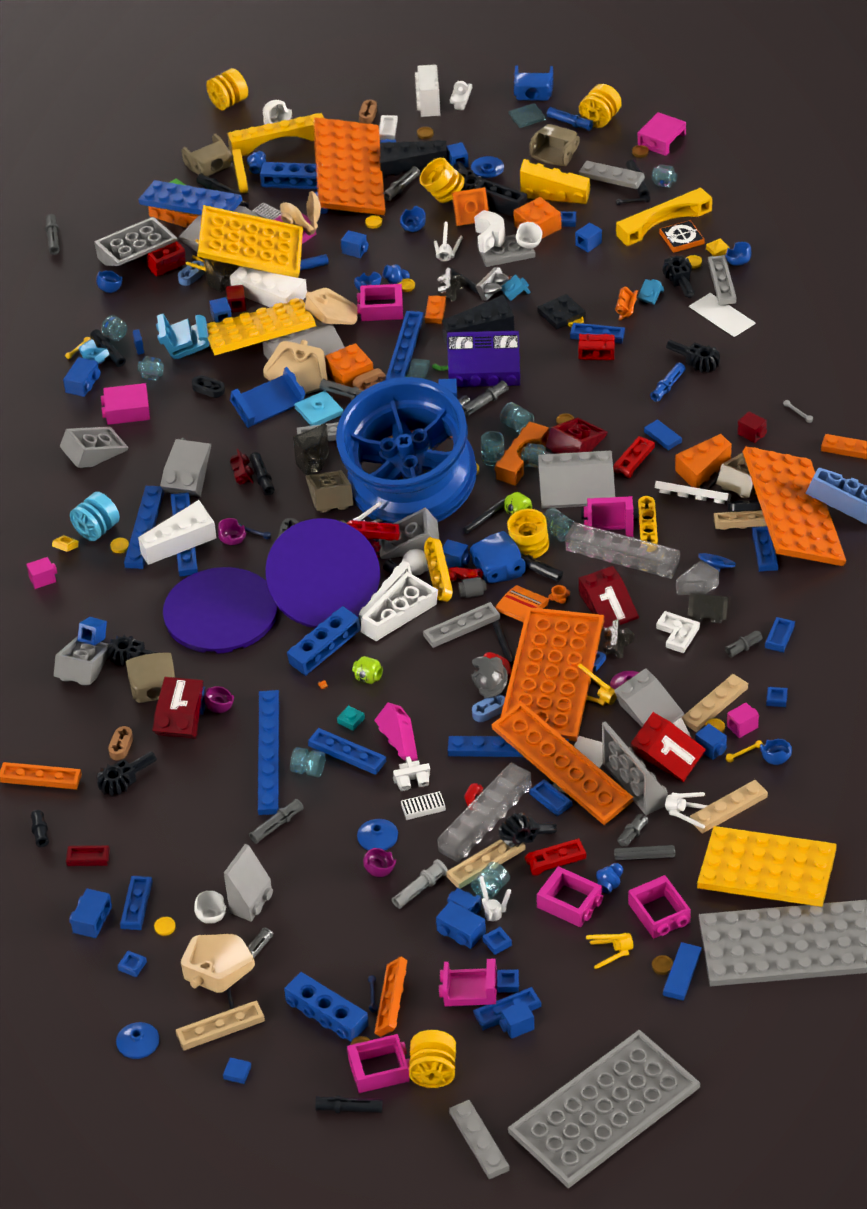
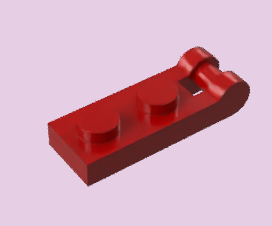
[613,436,655,478]
[346,520,400,541]
[525,838,586,876]

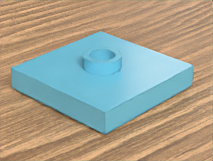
[295,391,343,426]

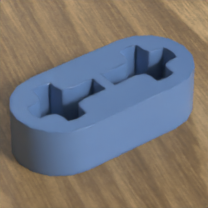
[178,261,205,286]
[472,694,505,722]

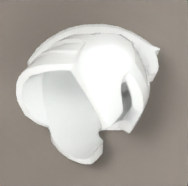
[263,100,292,124]

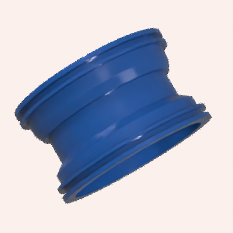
[336,377,477,524]

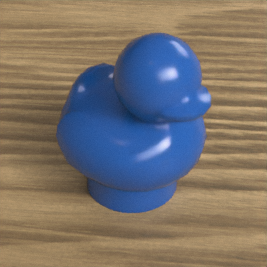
[247,151,267,174]
[382,264,410,284]
[596,863,623,894]

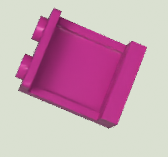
[638,112,686,156]
[584,496,633,538]
[439,959,497,1006]

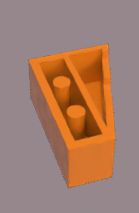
[675,434,732,488]

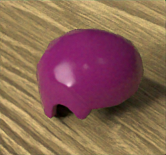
[218,518,246,545]
[204,686,234,714]
[363,848,396,877]

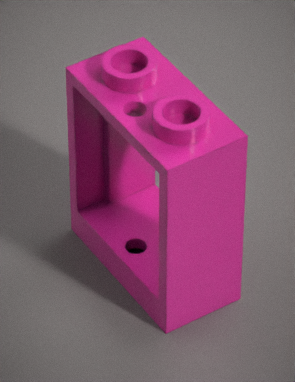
[357,284,403,321]
[537,866,603,928]
[628,875,691,939]
[347,1034,410,1093]

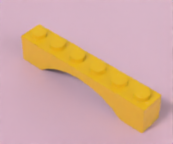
[227,113,324,156]
[616,188,712,246]

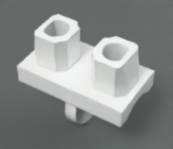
[450,81,472,110]
[393,756,430,791]

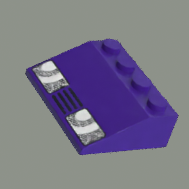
[447,331,520,387]

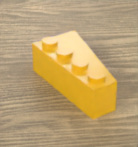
[520,159,590,204]

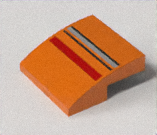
[495,585,549,623]

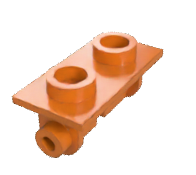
[615,287,638,321]

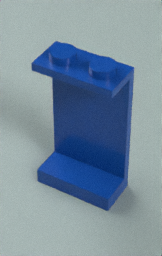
[230,367,305,428]

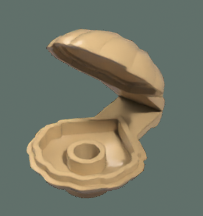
[280,191,321,235]

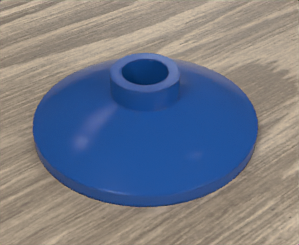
[471,156,504,178]
[698,553,736,572]
[357,819,398,850]
[116,1022,160,1059]

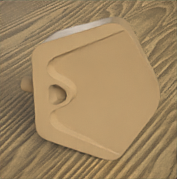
[304,288,357,325]
[263,340,327,394]
[181,934,255,993]

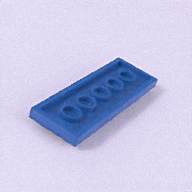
[138,180,242,215]

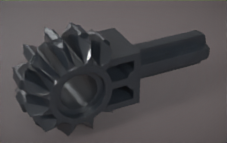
[454,161,482,191]
[662,254,695,298]
[666,340,720,373]
[107,634,159,667]
[97,752,157,796]
[498,812,557,847]

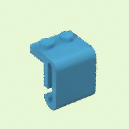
[156,314,209,359]

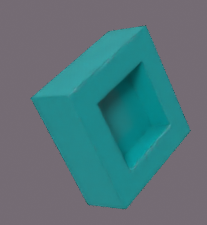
[337,706,365,731]

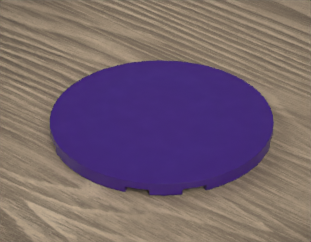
[265,518,380,628]
[163,567,278,653]

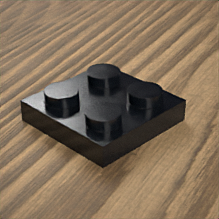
[537,294,586,330]

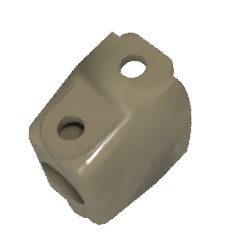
[529,124,580,166]
[182,134,233,176]
[126,653,175,703]

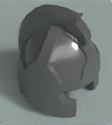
[471,656,508,699]

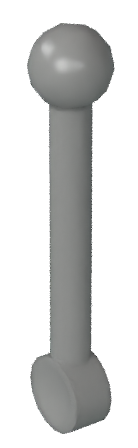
[783,400,813,423]

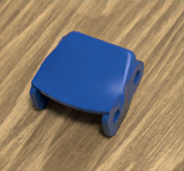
[514,66,553,101]
[469,531,525,583]

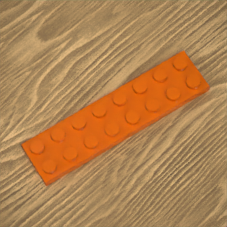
[492,701,633,825]

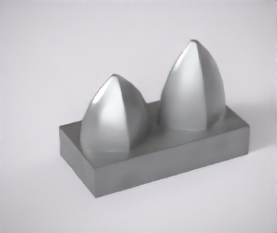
[476,267,509,301]

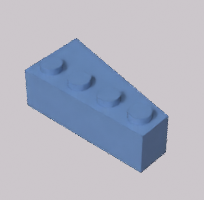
[805,468,867,524]

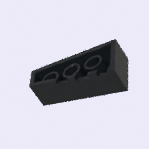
[380,140,447,178]
[442,295,515,347]

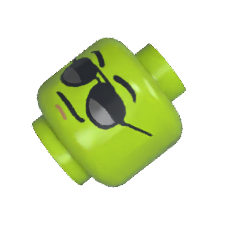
[504,492,532,515]
[352,656,383,684]

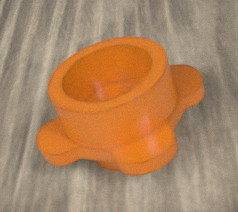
[548,585,570,604]

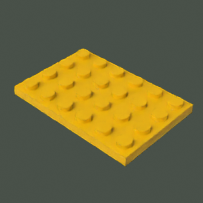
[197,205,303,278]
[207,298,316,355]
[697,826,837,907]

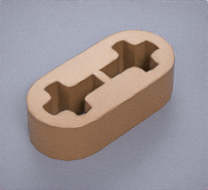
[359,100,377,124]
[353,368,386,391]
[108,726,133,760]

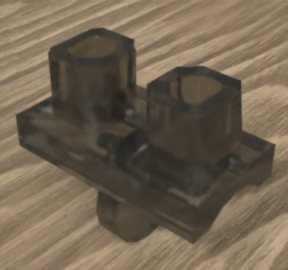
[438,268,466,301]
[603,619,635,658]

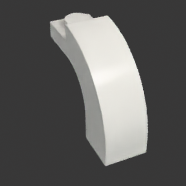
[474,210,506,253]

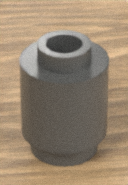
[458,577,487,598]

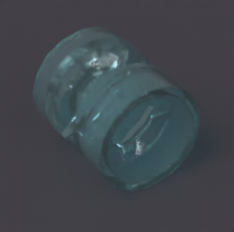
[500,402,534,433]
[481,431,505,466]
[543,508,575,541]
[290,747,325,778]
[471,862,510,900]

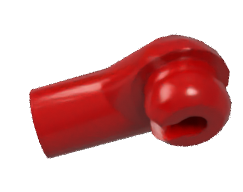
[464,783,483,811]

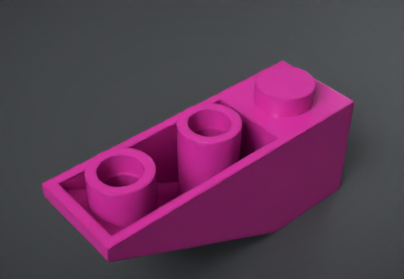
[374,702,418,761]

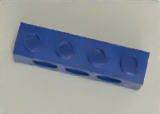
[260,162,317,189]
[287,606,361,676]
[284,972,369,1042]

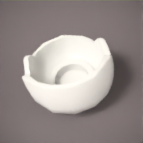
[516,222,543,249]
[402,549,429,576]
[194,891,226,924]

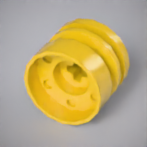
[206,68,248,110]
[579,84,622,128]
[419,158,464,203]
[507,509,550,558]
[409,1030,456,1088]

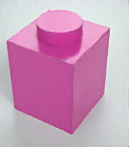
[26,557,57,589]
[727,703,759,738]

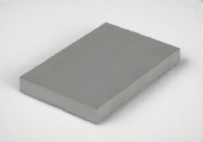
[477,234,535,267]

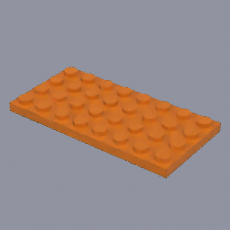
[313,117,385,215]
[743,446,846,566]
[501,607,604,742]

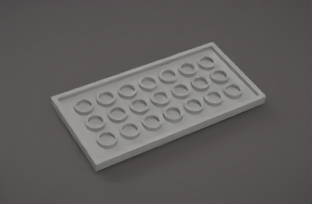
[699,900,867,986]
[508,1030,700,1189]

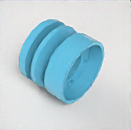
[70,492,120,541]

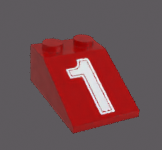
[630,712,706,782]

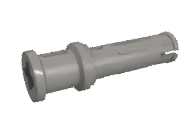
[392,859,448,909]

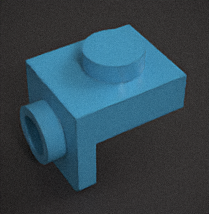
[501,274,531,301]
[637,279,664,305]
[79,339,110,364]

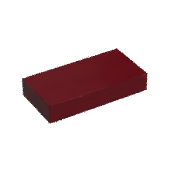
[66,845,110,866]

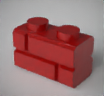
[147,241,186,276]
[578,334,615,360]

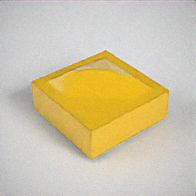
[706,239,730,256]
[52,535,79,552]

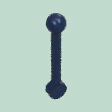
[238,523,271,539]
[368,975,378,1013]

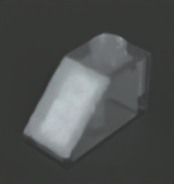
[676,560,719,595]

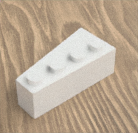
[415,65,440,117]
[230,267,307,307]
[138,500,217,565]
[361,572,438,641]

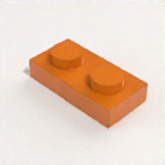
[425,296,446,324]

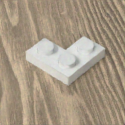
[656,611,700,653]

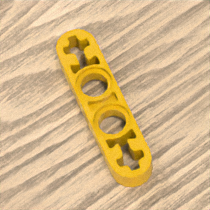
[232,148,248,193]
[638,496,658,553]
[424,537,453,602]

